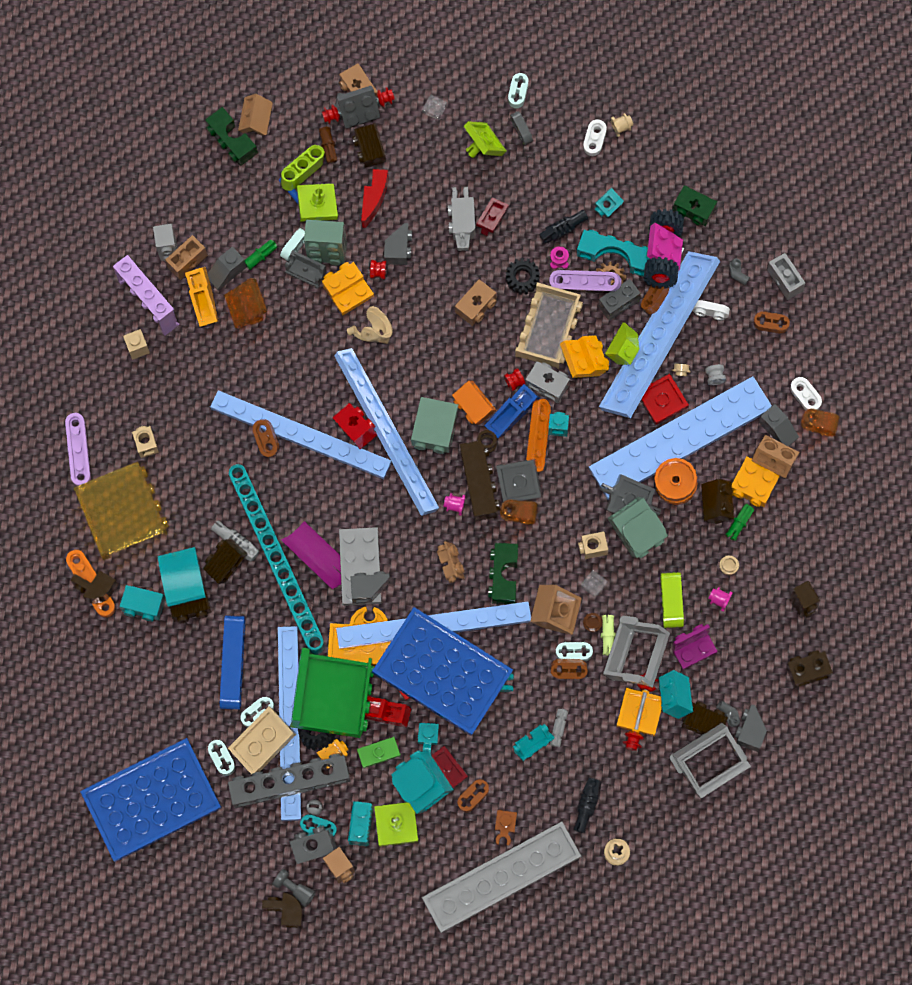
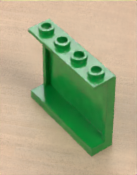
[290,648,374,738]

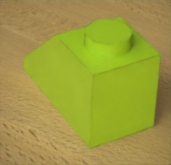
[605,323,639,365]

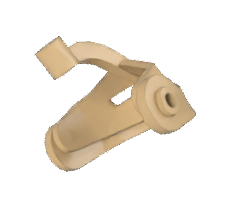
[347,306,392,344]

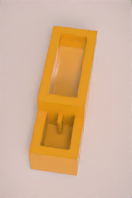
[185,267,218,327]

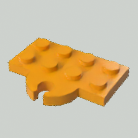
[328,607,391,665]

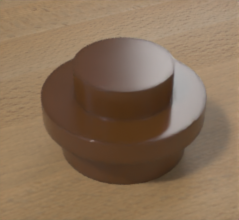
[583,613,602,632]

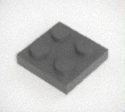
[496,459,542,503]

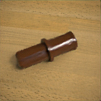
[319,127,337,164]

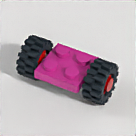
[644,209,684,289]

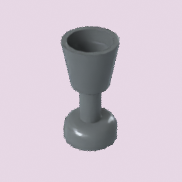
[272,869,316,907]

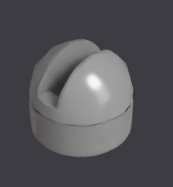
[306,799,323,816]

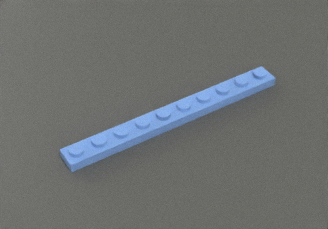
[334,348,439,516]
[210,391,392,479]
[336,602,531,649]
[278,626,302,821]

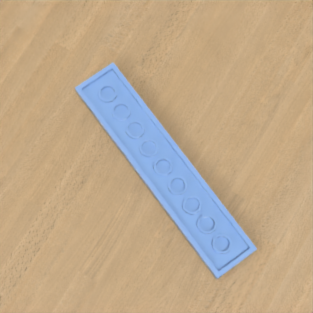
[599,251,720,418]
[589,377,772,500]

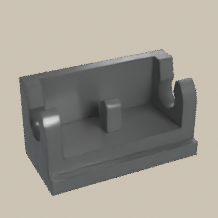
[285,250,327,288]

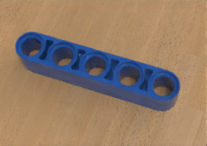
[220,616,245,709]

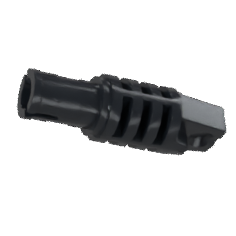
[539,209,588,244]
[573,778,602,834]

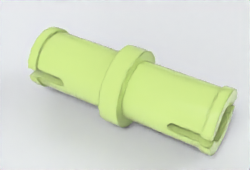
[601,615,616,656]

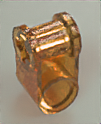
[801,408,840,437]
[500,499,538,524]

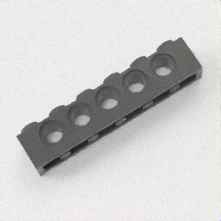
[228,754,351,808]

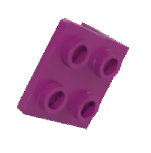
[672,624,718,670]

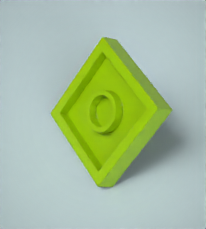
[464,121,507,158]
[296,184,338,222]
[374,802,418,847]

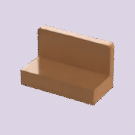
[238,94,273,136]

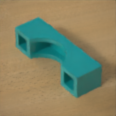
[577,230,652,277]

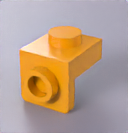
[316,739,348,769]

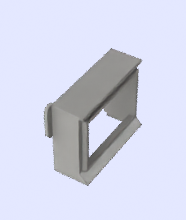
[603,616,670,688]
[670,723,751,798]

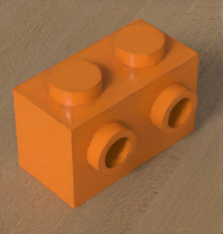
[452,380,497,425]

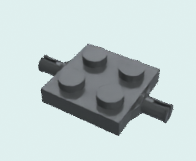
[600,474,661,516]

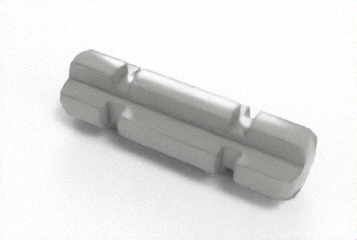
[550,709,568,747]

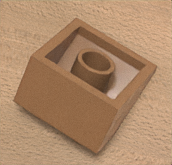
[530,585,582,635]

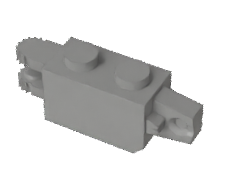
[448,187,476,251]

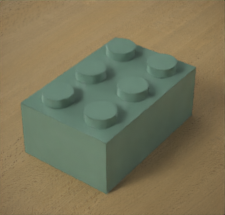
[304,220,347,266]

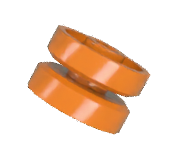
[654,458,698,505]

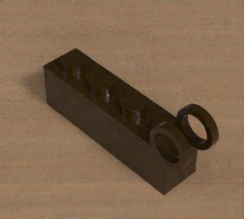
[460,430,500,522]

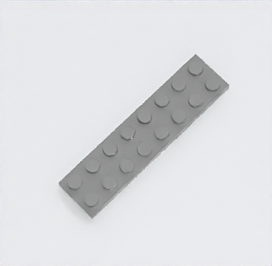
[422,822,581,934]

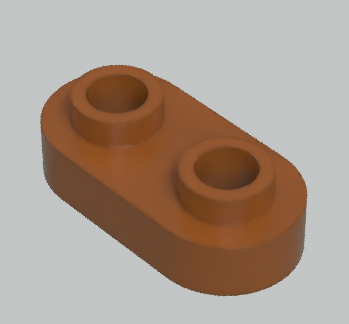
[252,419,279,457]

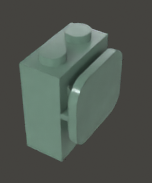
[411,397,459,454]
[607,497,668,558]

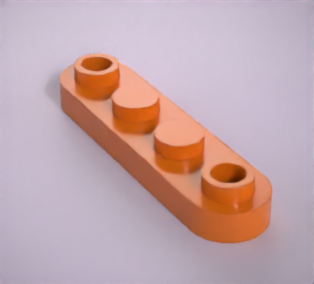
[526,399,551,472]
[66,550,116,617]

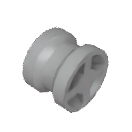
[705,364,726,385]

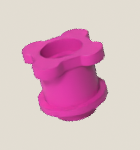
[550,246,569,269]
[443,493,466,516]
[708,587,733,612]

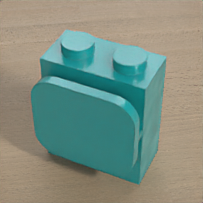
[391,750,454,814]

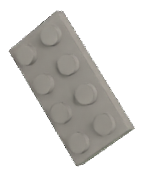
[339,527,381,606]

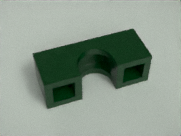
[205,107,258,166]
[488,543,518,605]

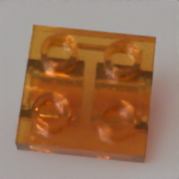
[224,278,267,329]

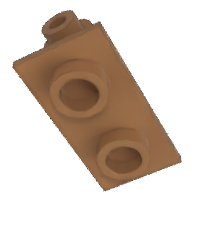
[437,541,465,583]

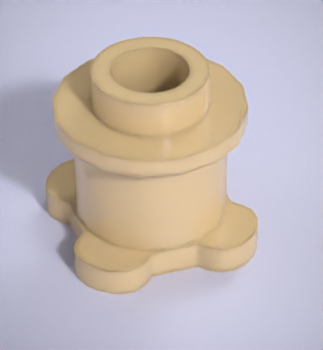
[610,113,633,137]

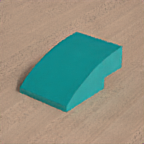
[158,547,206,607]

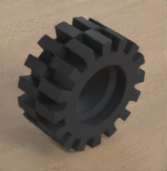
[506,258,540,295]
[298,729,335,751]

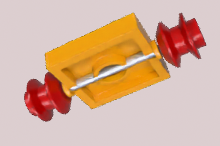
[616,673,662,751]

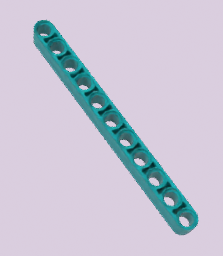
[229,464,325,655]

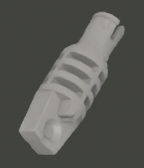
[211,520,259,562]

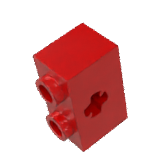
[332,403,377,449]

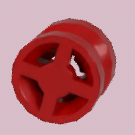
[370,260,387,279]
[504,368,526,392]

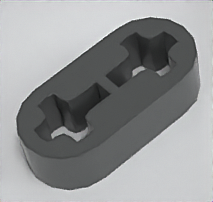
[510,111,533,145]

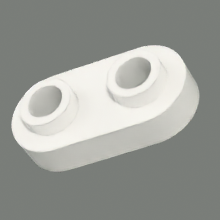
[583,120,607,156]
[692,300,730,320]
[790,377,822,412]

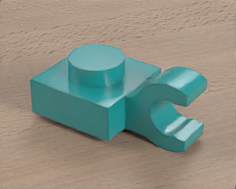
[418,723,439,754]

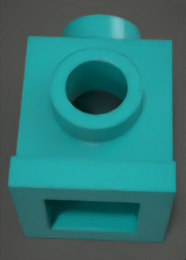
[594,188,624,217]
[548,412,569,437]

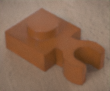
[495,810,517,847]

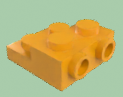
[322,262,374,316]
[560,336,609,378]
[732,456,780,507]

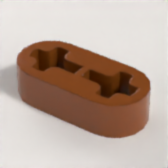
[641,285,669,314]
[753,312,790,334]
[551,659,588,679]
[457,779,489,813]

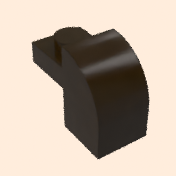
[71,570,118,604]
[262,893,303,928]

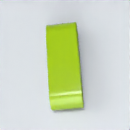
[281,145,324,191]
[661,572,684,628]

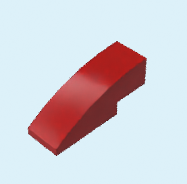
[361,169,389,228]
[365,696,412,727]

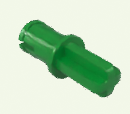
[245,240,277,270]
[725,504,754,541]

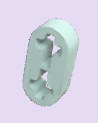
[508,73,528,108]
[280,228,305,262]
[556,642,593,661]
[241,697,274,728]
[208,740,235,776]

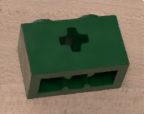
[673,185,717,227]

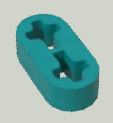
[300,815,337,838]

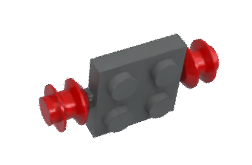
[321,85,395,129]

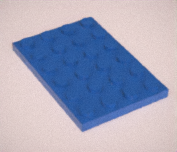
[372,607,513,736]
[80,738,222,862]

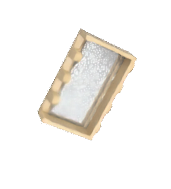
[515,282,583,369]

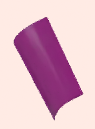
[281,521,342,589]

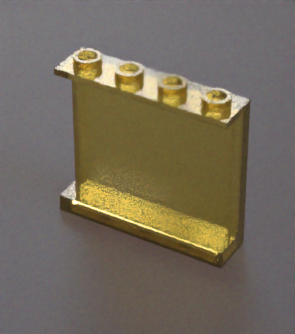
[74,462,169,560]

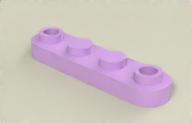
[549,270,621,292]
[65,413,91,487]

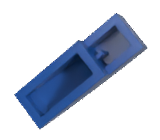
[484,384,541,439]

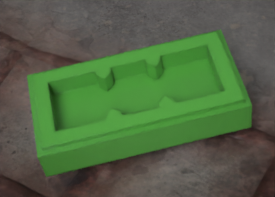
[357,737,400,769]

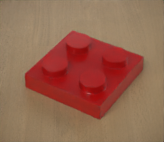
[641,374,689,425]

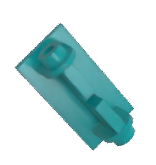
[513,724,555,761]

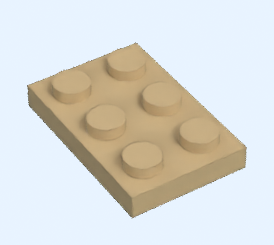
[228,707,296,774]

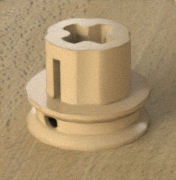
[604,839,630,866]

